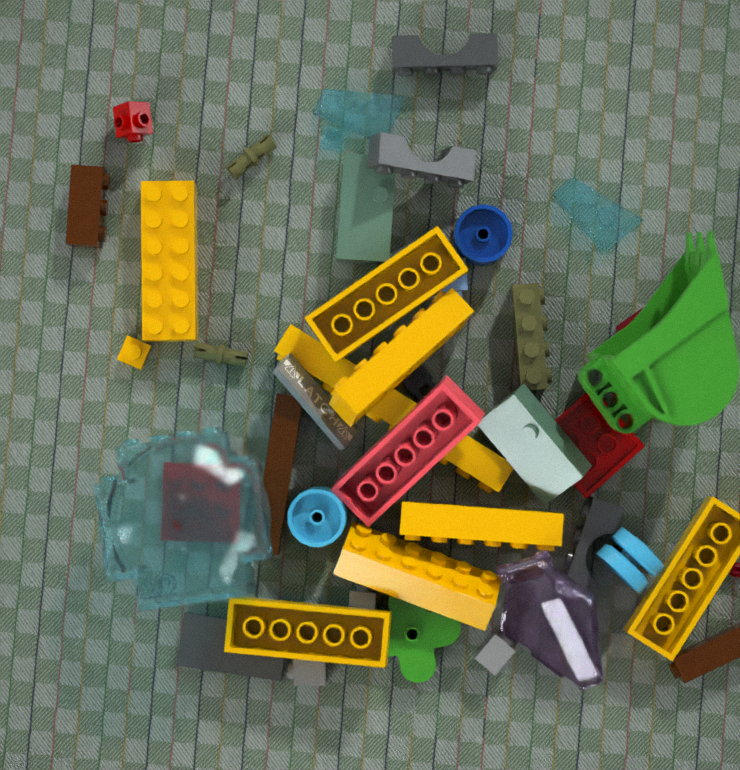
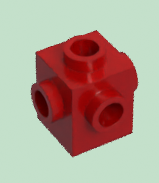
[113,101,153,143]

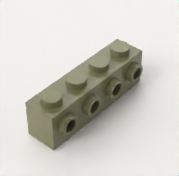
[510,283,552,391]

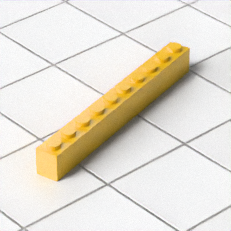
[274,324,514,494]

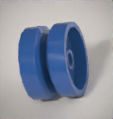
[453,204,513,266]

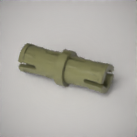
[226,134,277,180]
[193,341,248,368]

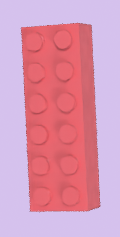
[331,375,485,527]

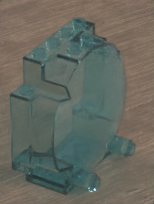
[93,426,273,612]

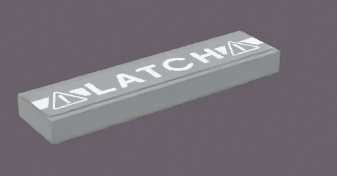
[272,353,357,450]

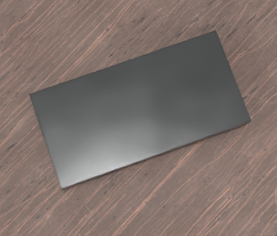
[176,612,285,681]

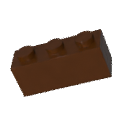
[66,165,110,248]

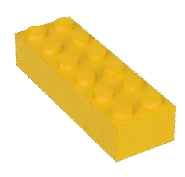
[141,180,198,342]
[305,226,468,364]
[329,288,474,427]
[623,496,740,662]
[399,501,564,551]
[333,522,502,631]
[224,596,392,668]

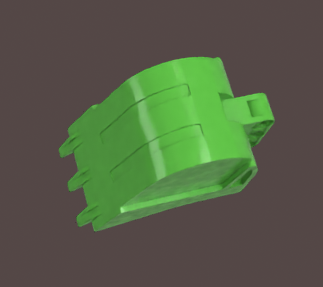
[578,231,739,434]

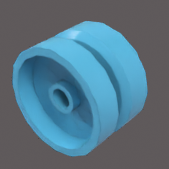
[288,486,348,547]
[596,527,665,594]

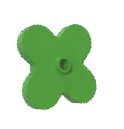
[388,596,461,683]

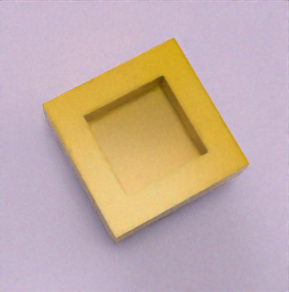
[117,335,152,370]

